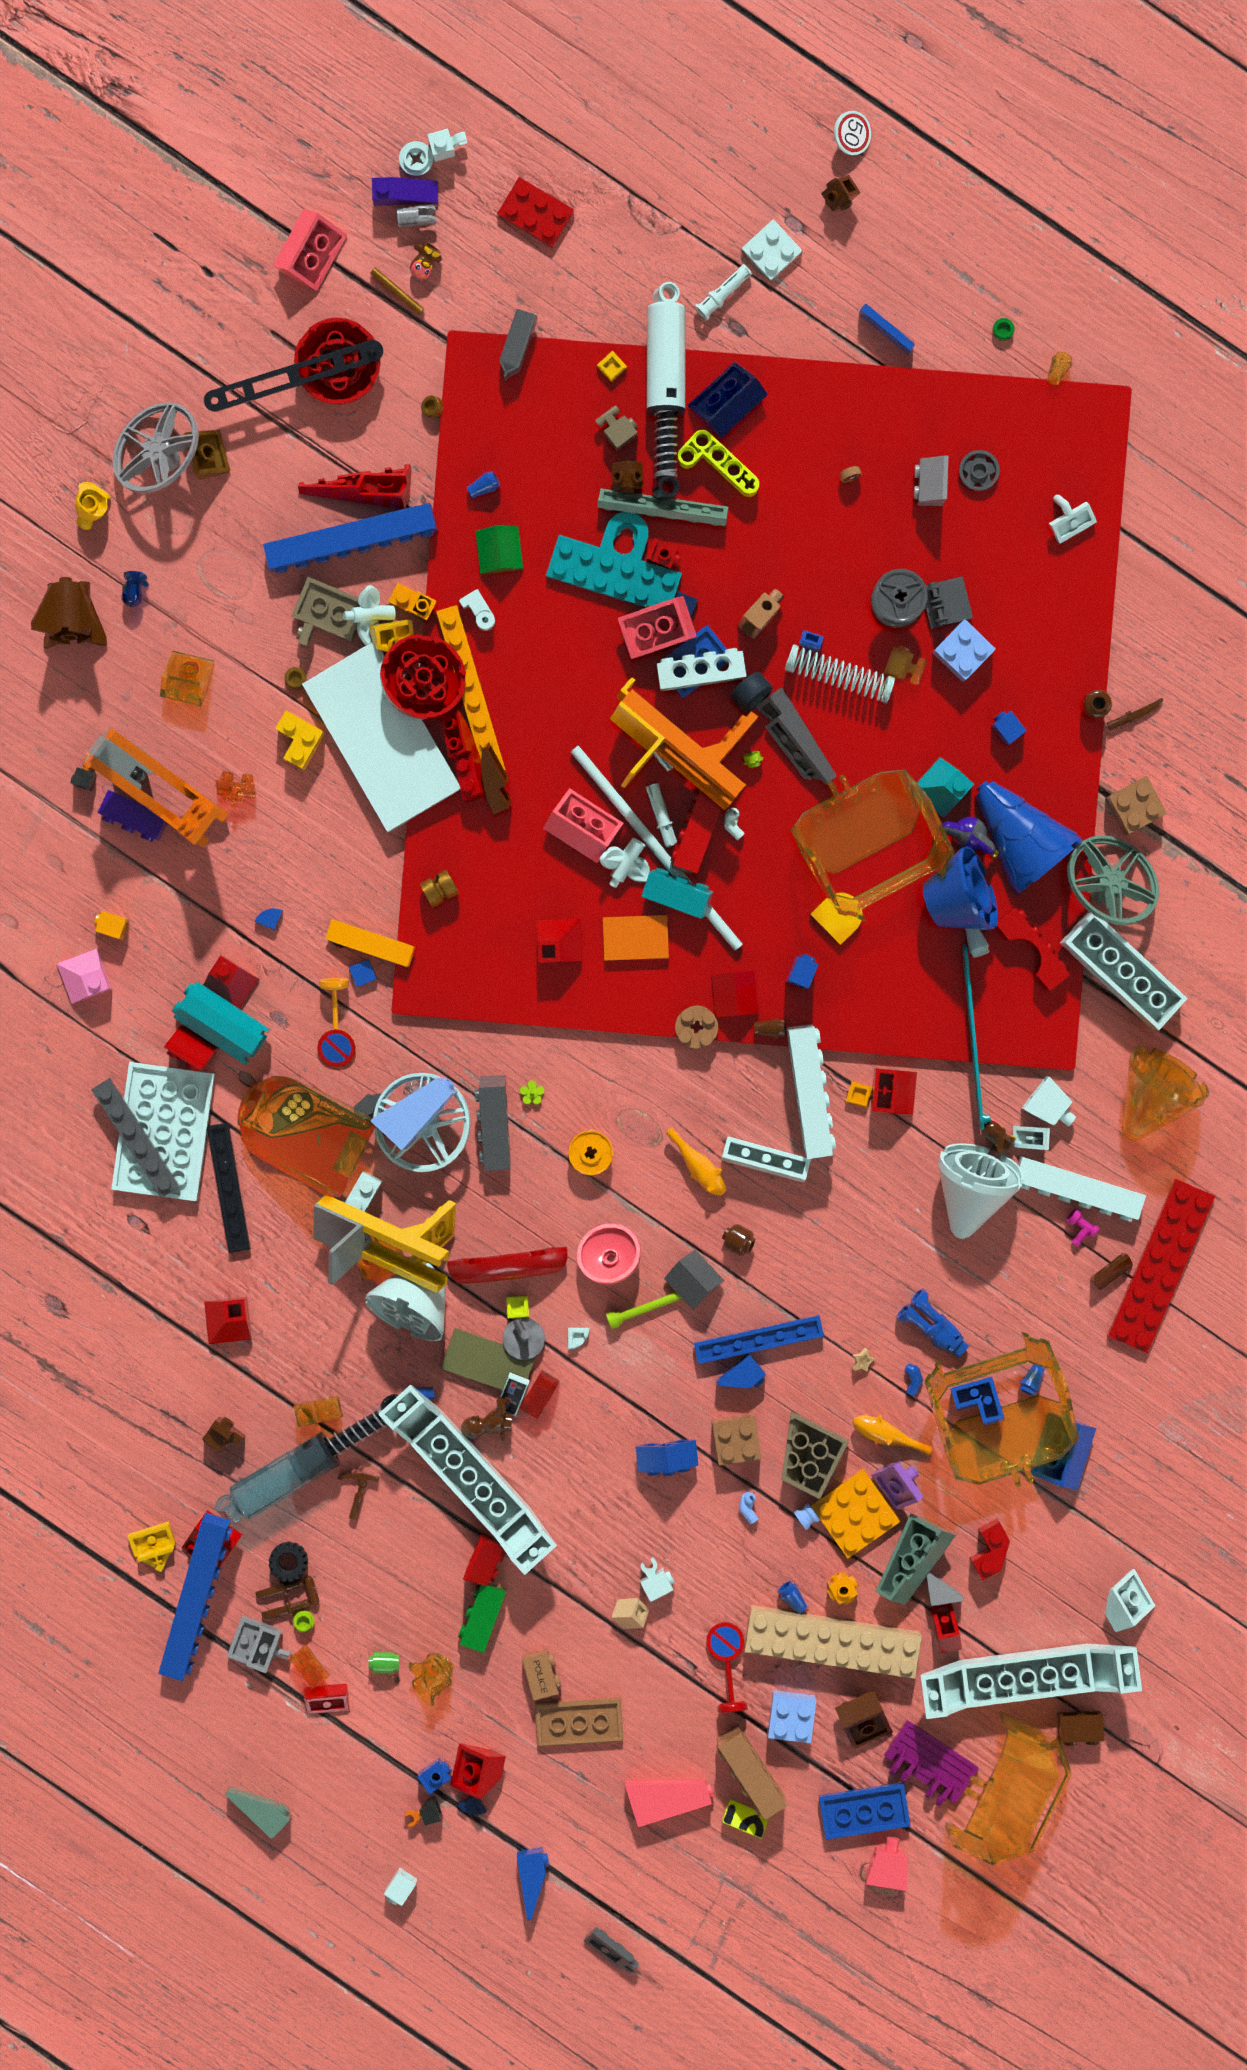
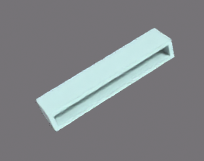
[1018,1156,1146,1222]

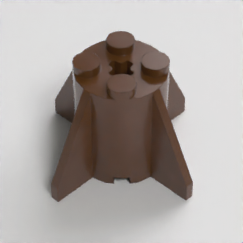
[31,577,107,649]

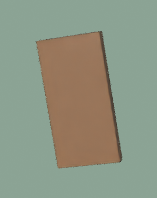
[535,1697,623,1747]

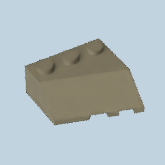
[781,1412,850,1499]

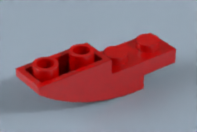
[440,710,485,801]

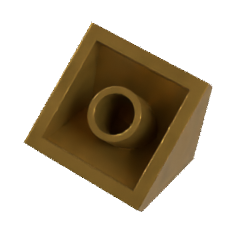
[184,430,230,480]

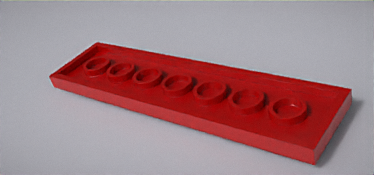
[1107,1179,1215,1353]

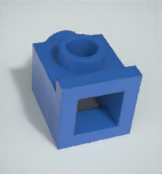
[417,1758,452,1794]

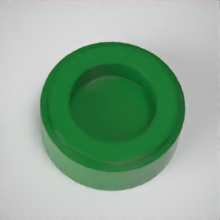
[992,318,1015,341]

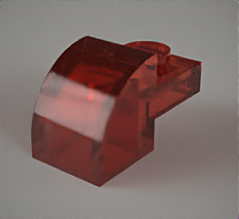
[519,1370,560,1419]

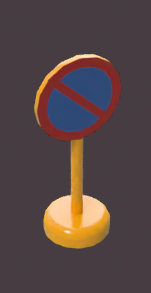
[317,978,356,1067]

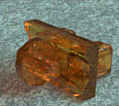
[215,772,256,808]
[289,1644,330,1689]

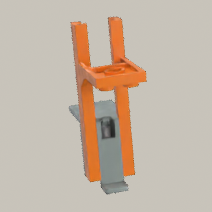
[84,727,228,848]

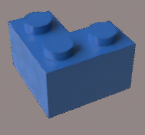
[951,1377,1005,1426]
[635,1440,698,1476]

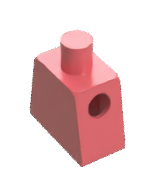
[865,1836,907,1891]

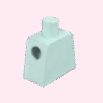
[1021,1076,1076,1126]

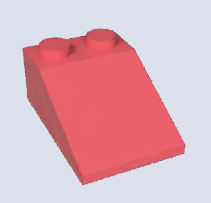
[618,596,697,659]

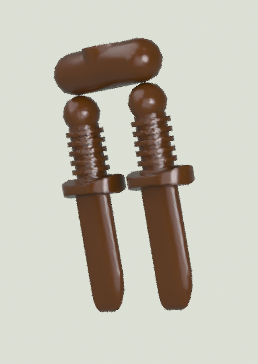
[255,1576,320,1619]

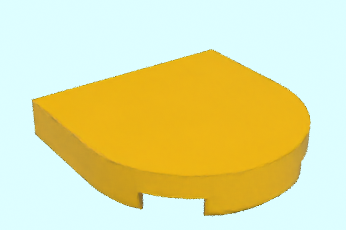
[810,893,862,945]

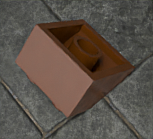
[835,1691,893,1749]

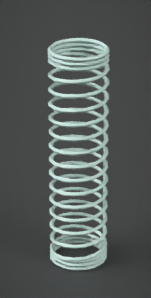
[785,645,895,703]

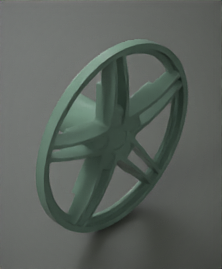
[1067,836,1159,925]

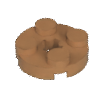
[675,1006,718,1049]

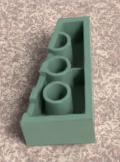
[875,1514,956,1605]

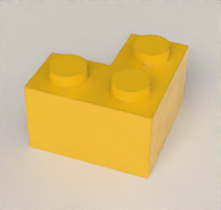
[275,710,326,771]

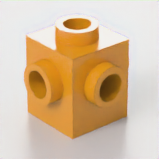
[827,1571,859,1605]

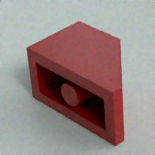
[930,1603,962,1654]

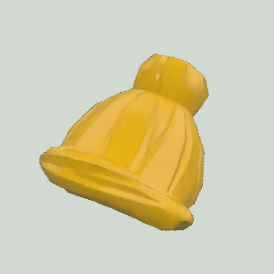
[75,482,111,530]

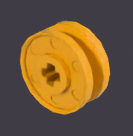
[568,1130,613,1176]

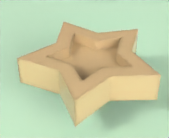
[852,1348,875,1372]

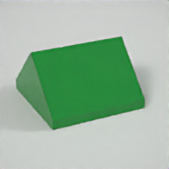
[476,525,523,574]

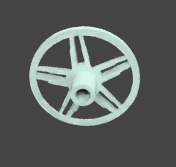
[374,1073,471,1172]

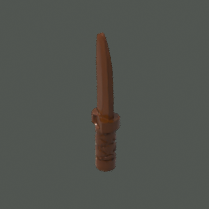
[1107,698,1163,730]

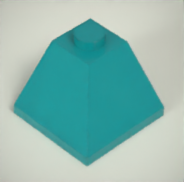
[911,757,974,818]

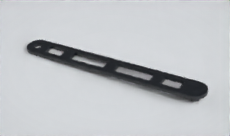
[204,340,384,412]

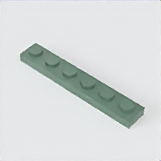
[597,488,728,526]

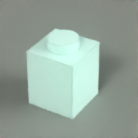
[384,1867,417,1906]

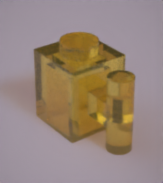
[883,645,927,685]

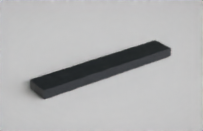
[207,1122,251,1253]

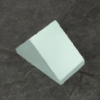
[1012,1126,1050,1150]

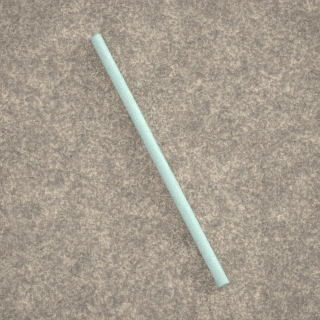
[571,746,743,951]

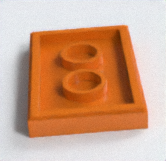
[603,915,669,961]

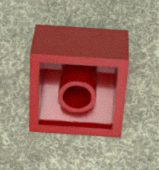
[463,1533,506,1586]

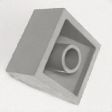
[913,456,948,506]

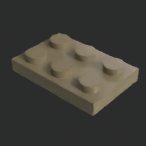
[292,577,360,642]

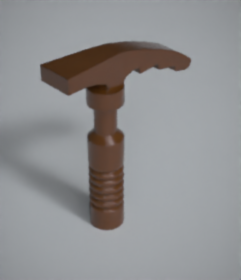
[338,1473,379,1520]

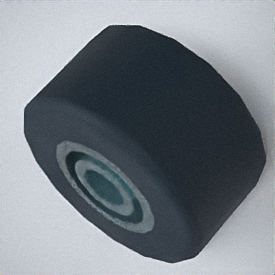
[731,672,773,713]

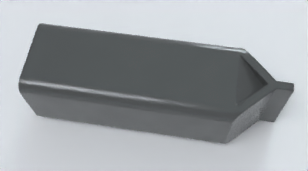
[499,309,538,382]

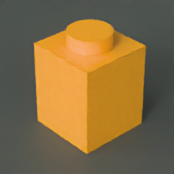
[94,911,129,940]

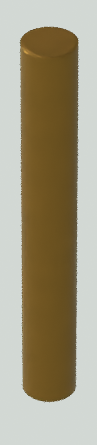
[370,267,424,315]

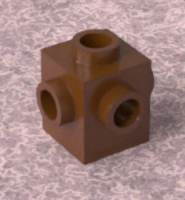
[821,175,861,212]
[612,460,643,494]

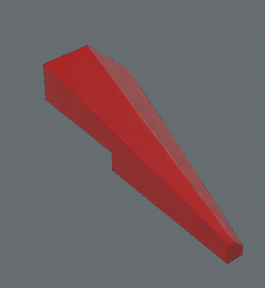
[298,464,411,509]

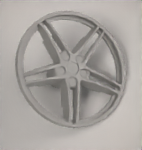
[113,402,199,494]

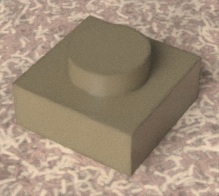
[296,623,315,648]

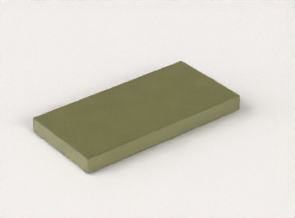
[441,1328,536,1390]

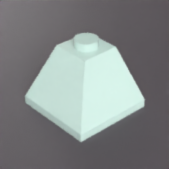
[1105,1569,1155,1632]

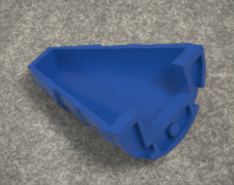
[975,780,1082,895]

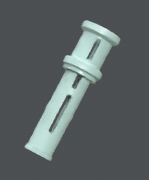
[694,264,752,320]

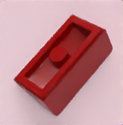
[304,1684,350,1714]

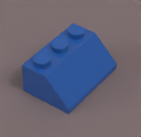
[1030,1413,1096,1490]

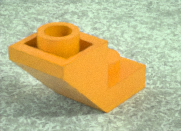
[388,583,437,620]

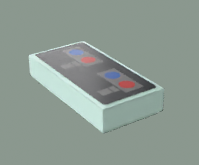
[496,1373,530,1416]

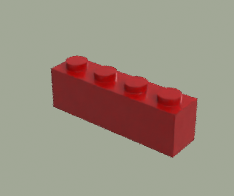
[670,789,721,877]

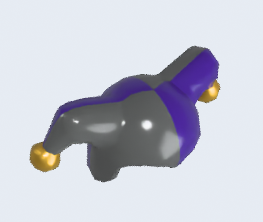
[934,817,999,858]

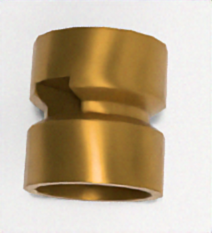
[420,870,459,908]

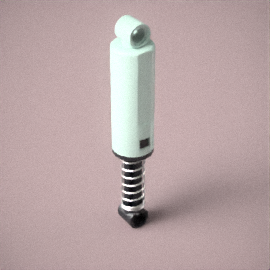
[647,282,686,501]

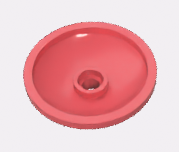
[577,1224,641,1285]

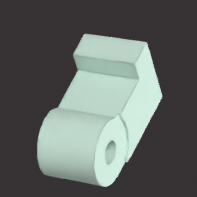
[459,589,495,631]

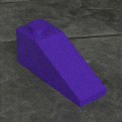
[372,177,439,206]

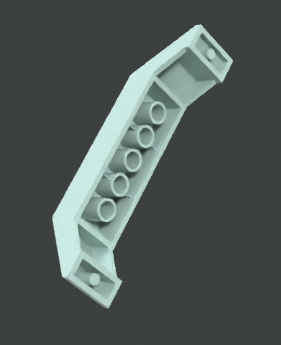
[378,1384,557,1575]
[920,1644,1142,1719]

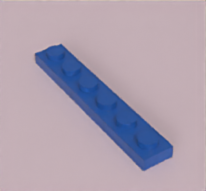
[694,1315,824,1364]

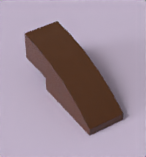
[481,742,512,815]

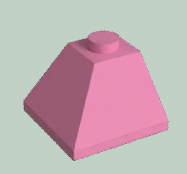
[57,949,112,1004]

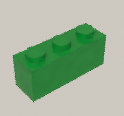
[458,1583,506,1653]

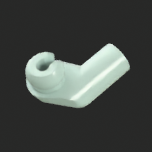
[724,808,745,841]

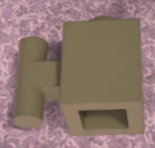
[595,405,638,451]

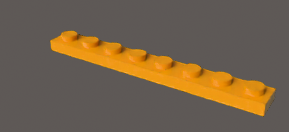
[436,605,506,771]

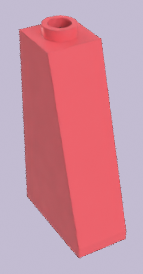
[625,1779,714,1827]

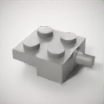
[227,1615,290,1673]

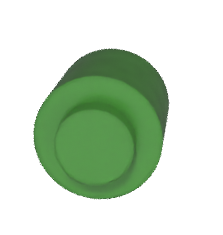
[368,1652,399,1674]

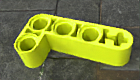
[678,430,759,497]

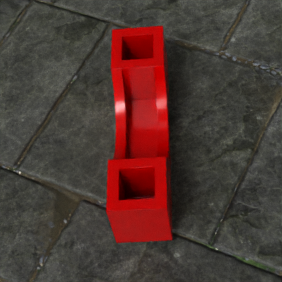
[995,908,1070,991]

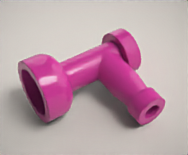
[1066,1208,1099,1247]

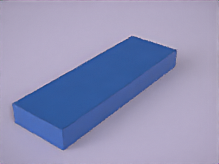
[859,304,915,355]

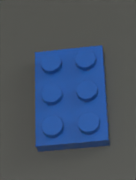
[659,625,728,699]

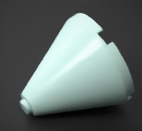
[938,1144,1024,1239]

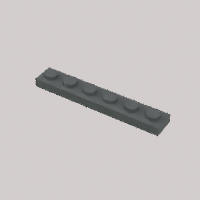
[91,1078,180,1198]

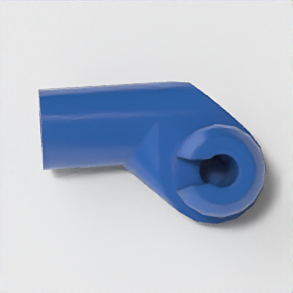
[904,1364,923,1397]

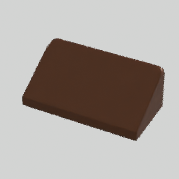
[1091,1253,1133,1290]

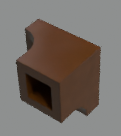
[202,1416,245,1452]

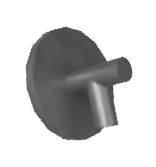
[502,1318,545,1360]

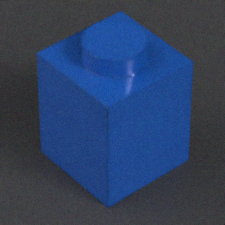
[992,711,1027,746]

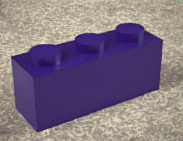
[98,790,167,842]

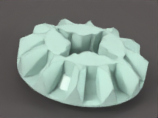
[399,141,434,177]

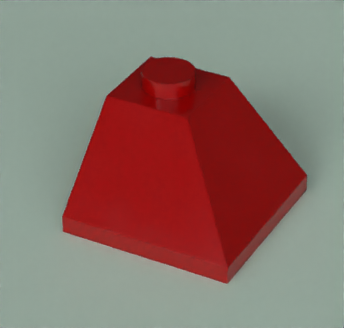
[203,955,259,1008]
[450,1744,506,1799]

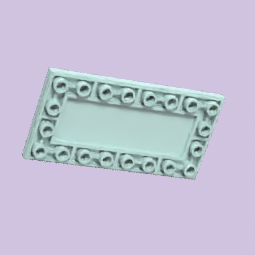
[302,642,461,832]

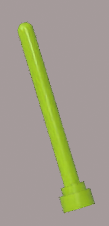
[606,1292,682,1330]

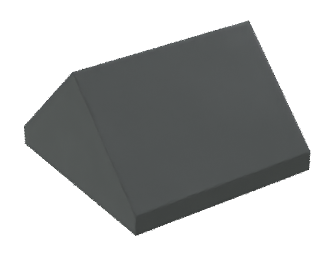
[664,1250,724,1310]

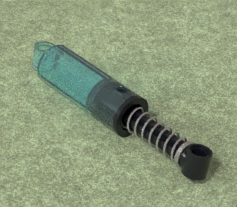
[215,1394,398,1525]

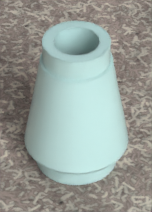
[965,928,989,958]

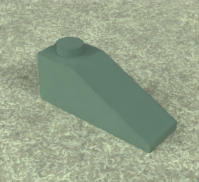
[225,1787,292,1839]

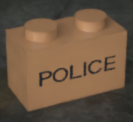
[522,1648,562,1701]

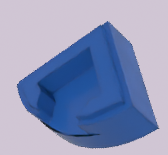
[254,908,283,930]

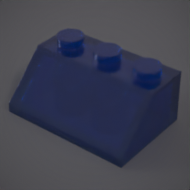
[687,362,768,438]

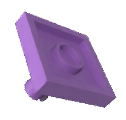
[871,1462,924,1510]

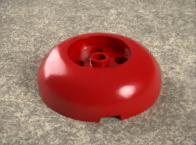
[294,318,381,405]
[380,634,466,719]

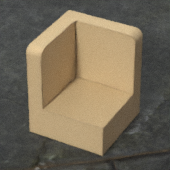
[611,1598,649,1629]

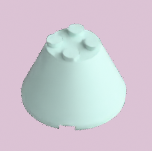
[365,1263,448,1341]

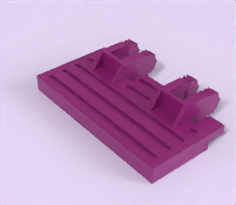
[884,1719,979,1806]

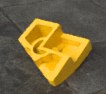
[369,619,414,652]

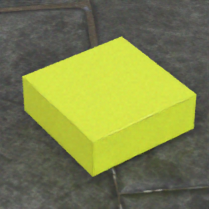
[506,1295,529,1319]

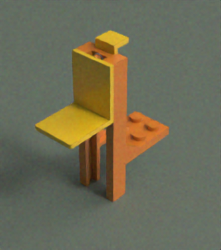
[610,678,758,810]

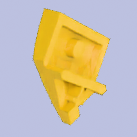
[128,1521,176,1572]

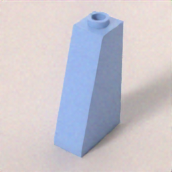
[371,1077,457,1150]

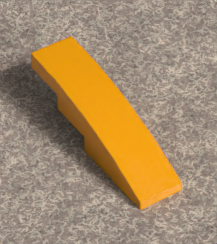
[325,919,415,967]

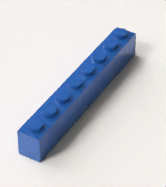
[263,503,438,574]
[158,1513,232,1681]

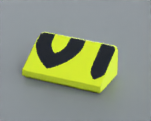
[722,1799,769,1839]

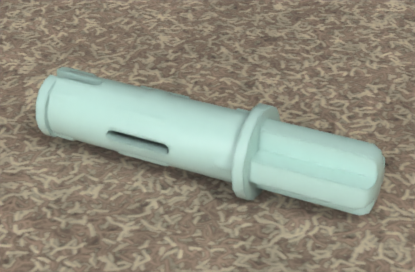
[646,783,677,847]

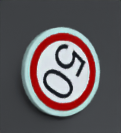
[834,111,871,155]

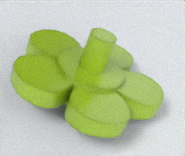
[520,1081,544,1105]

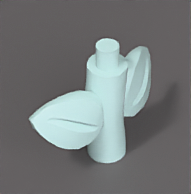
[343,585,396,645]
[600,838,650,888]

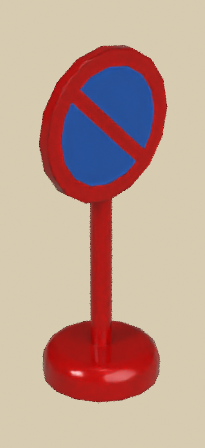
[706,1622,748,1713]

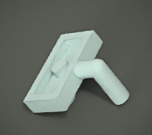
[1049,495,1097,543]

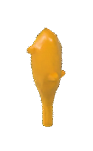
[665,1127,727,1195]
[852,1414,932,1455]

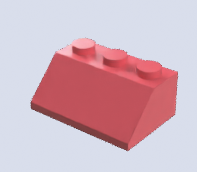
[273,209,347,291]
[543,788,623,863]

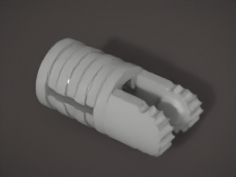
[397,205,437,228]

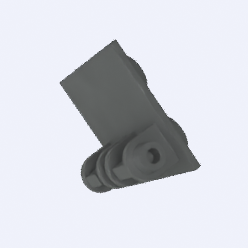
[926,576,973,629]

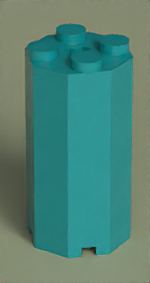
[172,982,271,1065]

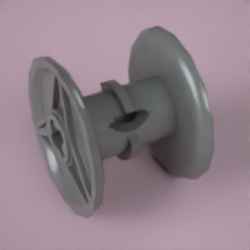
[871,569,928,628]

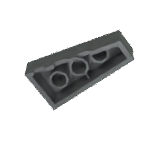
[475,1075,511,1171]

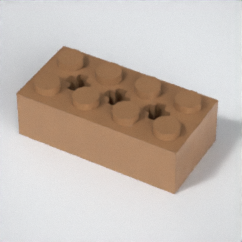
[716,1724,787,1820]

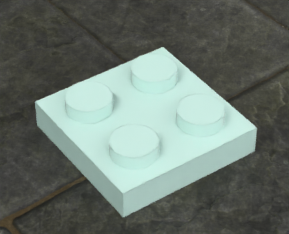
[742,219,802,282]

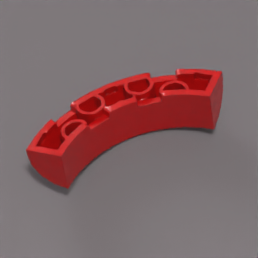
[446,1247,568,1284]

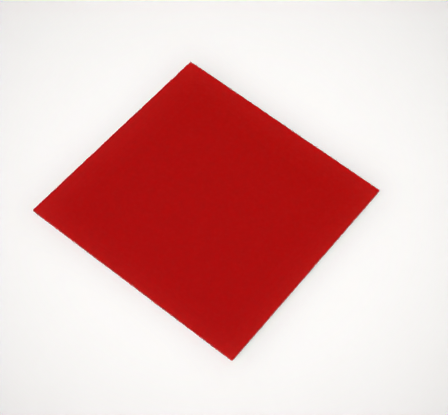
[391,330,1132,1070]

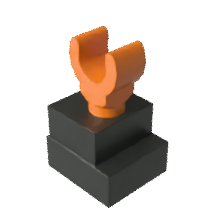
[70,753,96,791]
[404,1796,443,1827]

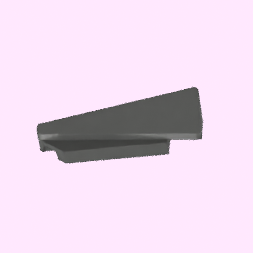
[757,688,836,784]

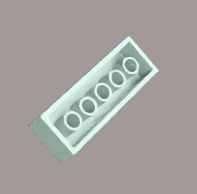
[1060,911,1188,1030]
[786,1024,836,1159]

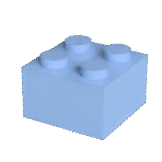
[933,619,995,682]
[767,1690,816,1743]

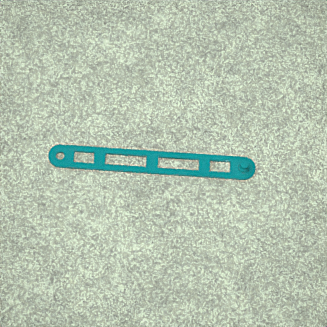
[962,944,991,1130]

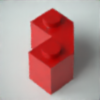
[970,1519,1010,1580]

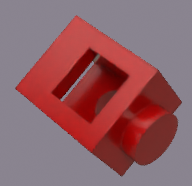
[646,538,681,570]

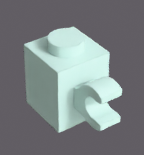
[427,129,468,162]
[640,1557,675,1602]

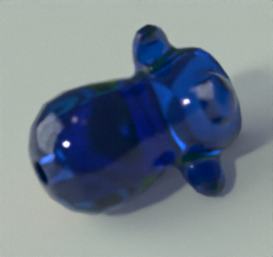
[121,571,149,607]

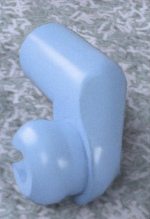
[739,1492,759,1525]

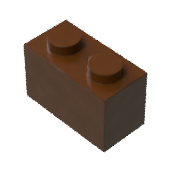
[1057,1711,1104,1746]

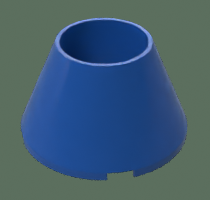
[923,846,998,930]

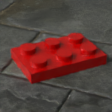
[497,177,574,248]

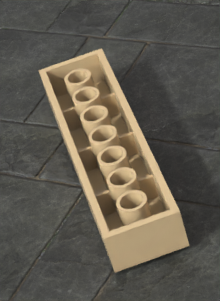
[744,1605,922,1679]

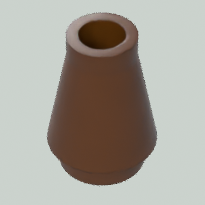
[754,1018,786,1039]

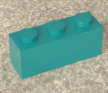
[641,868,713,919]

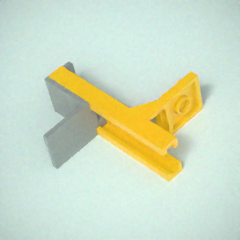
[313,1192,456,1293]

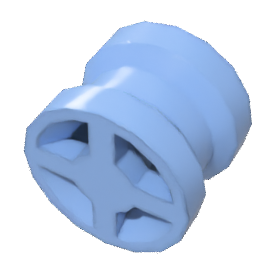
[794,1503,820,1530]

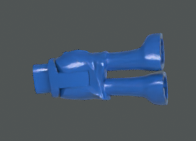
[896,1288,969,1358]

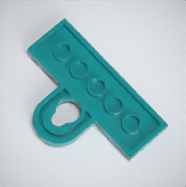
[546,512,682,608]

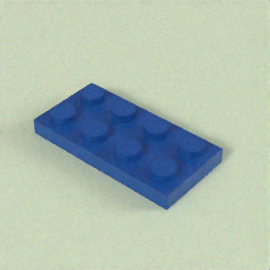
[819,1782,911,1840]

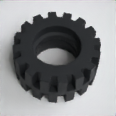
[269,1541,308,1582]

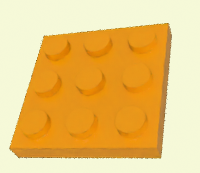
[811,1468,900,1558]

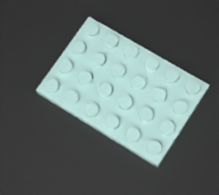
[111,1062,215,1201]

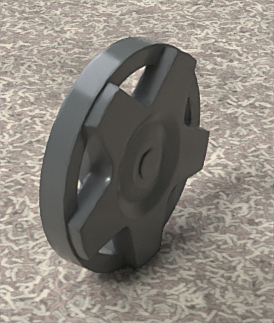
[959,450,1000,491]

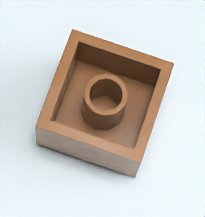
[1105,776,1167,836]
[712,1414,761,1465]

